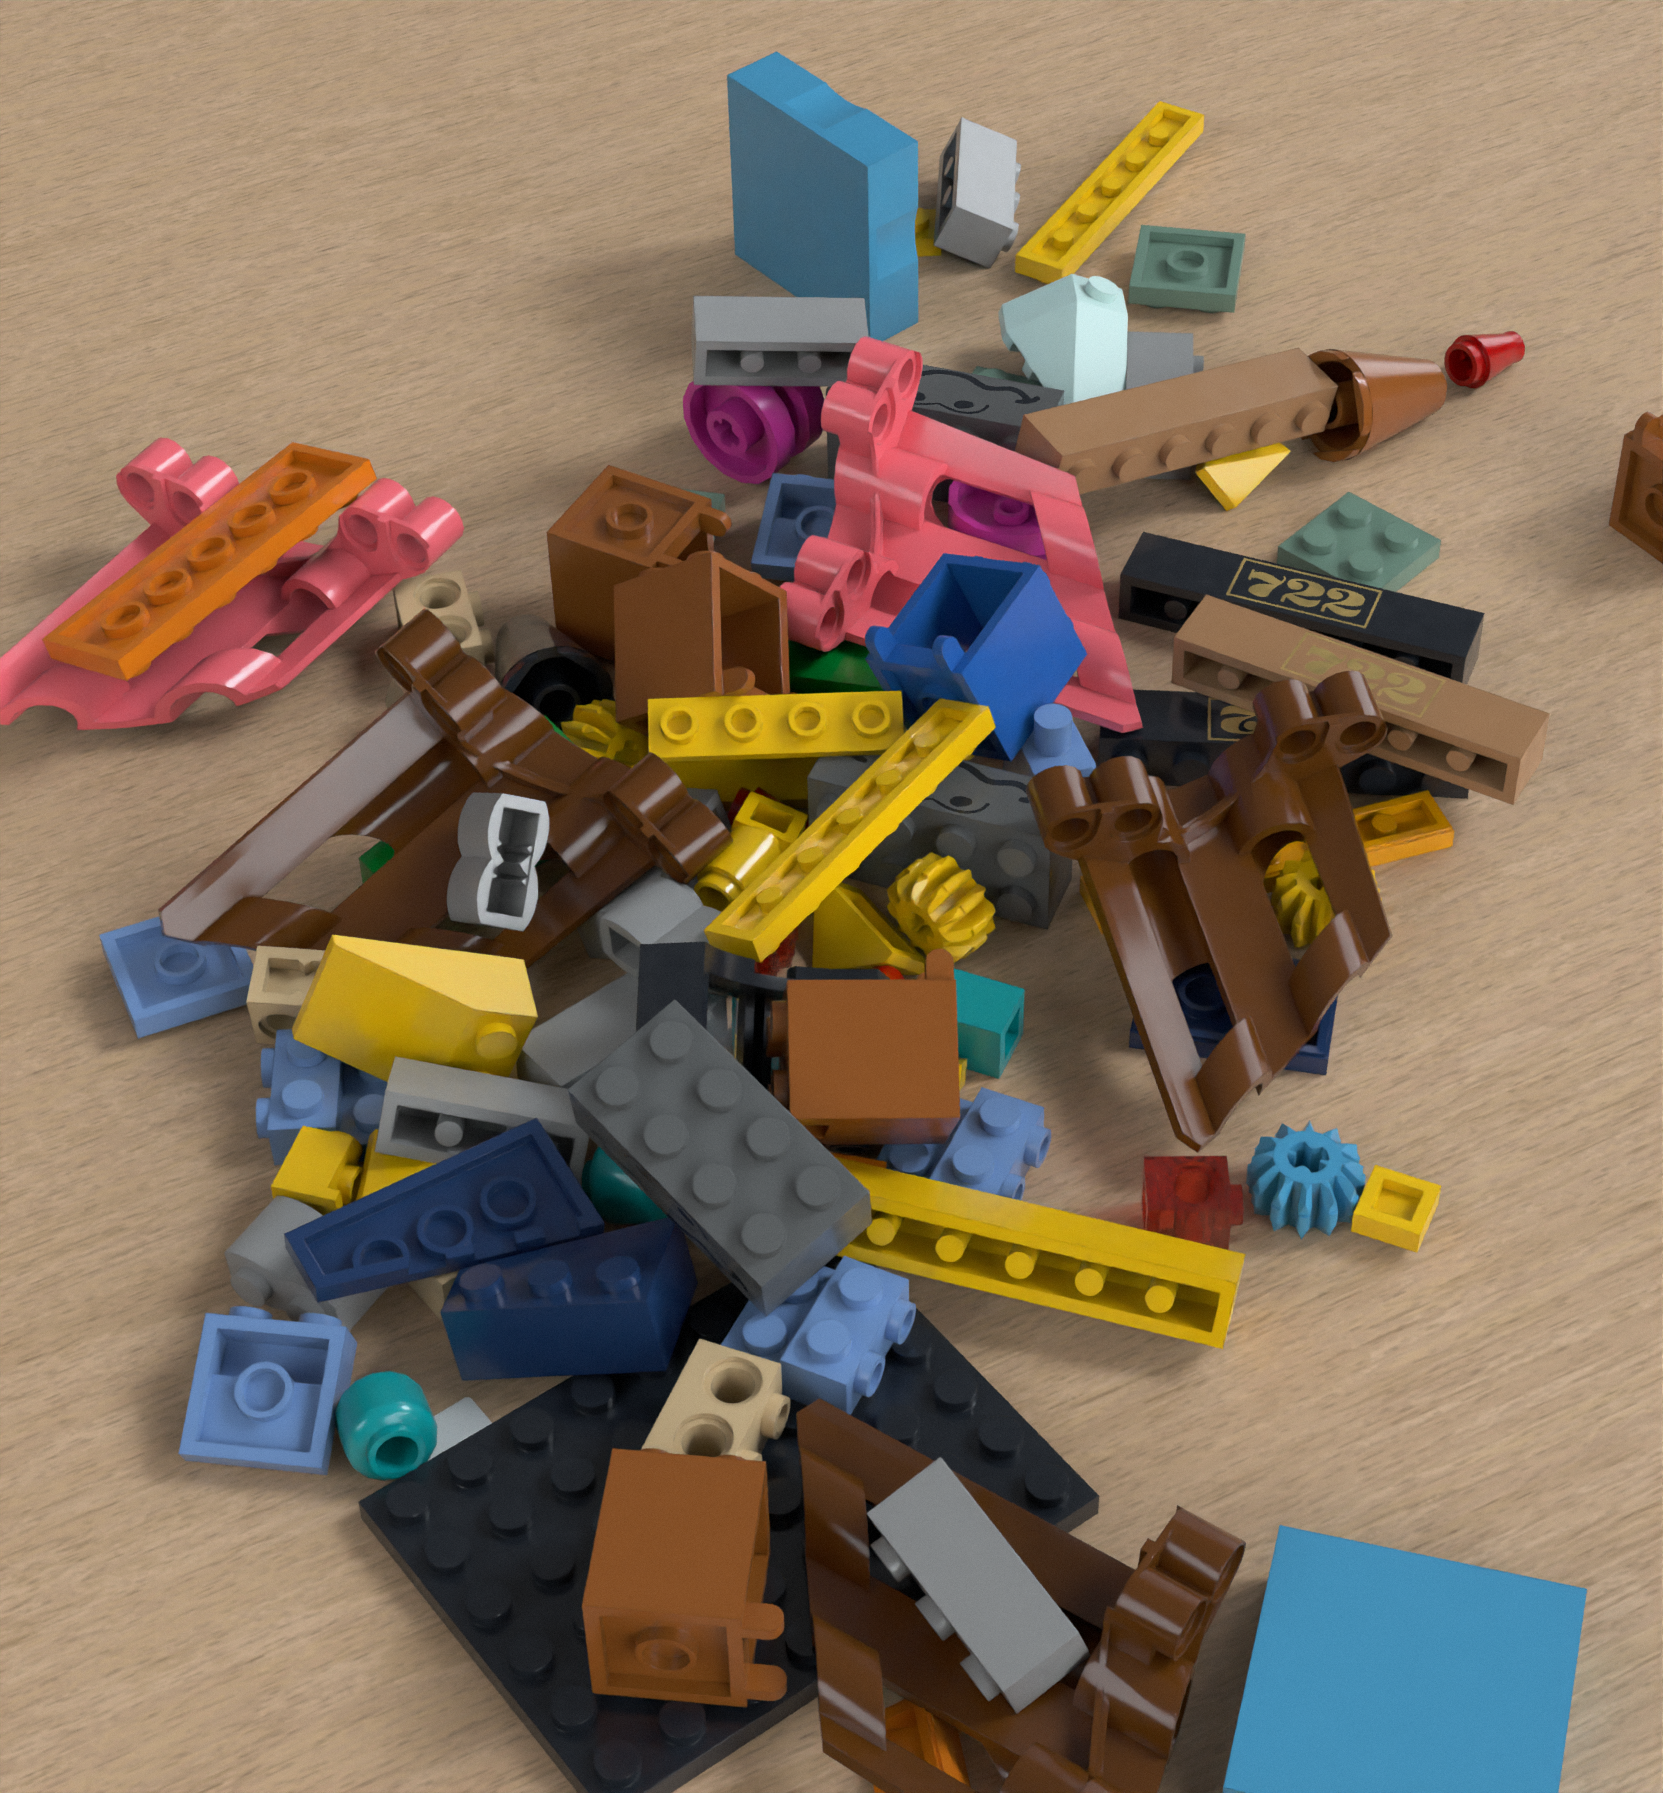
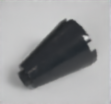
[495,614,615,733]

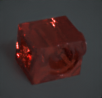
[1141,1156,1244,1250]

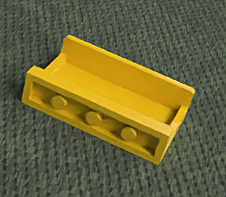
[648,691,904,811]

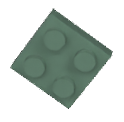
[1128,225,1246,313]
[1277,492,1441,592]

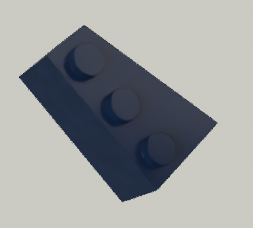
[440,1217,698,1381]

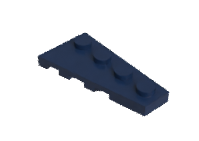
[284,1117,605,1303]

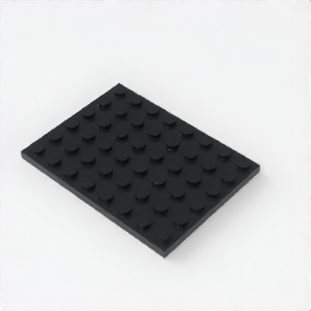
[358,1256,1099,1793]

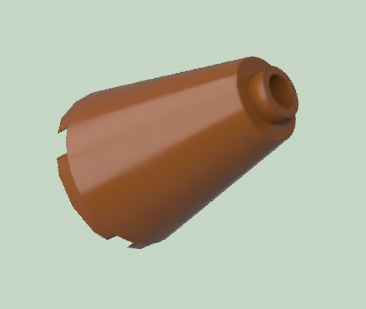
[1300,349,1447,462]

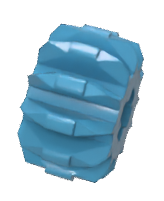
[1246,1120,1366,1240]

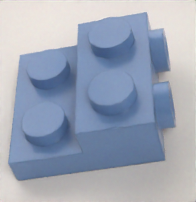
[751,473,836,582]
[256,1029,388,1165]
[876,1087,1051,1201]
[721,1256,916,1415]
[178,1306,357,1475]

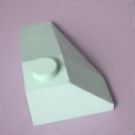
[998,274,1128,405]

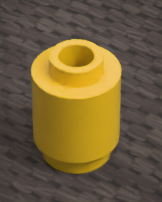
[694,825,782,912]

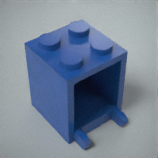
[865,553,1087,762]

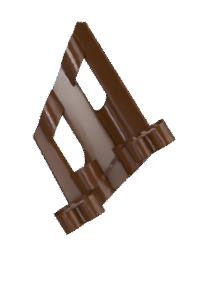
[158,608,733,969]
[1026,671,1393,1153]
[796,1398,1246,1793]

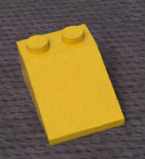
[292,935,538,1082]

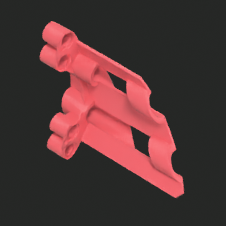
[780,336,1143,733]
[0,437,464,730]

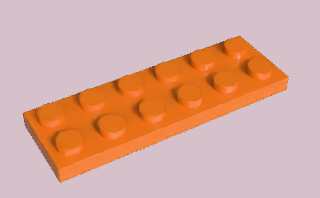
[42,442,377,681]

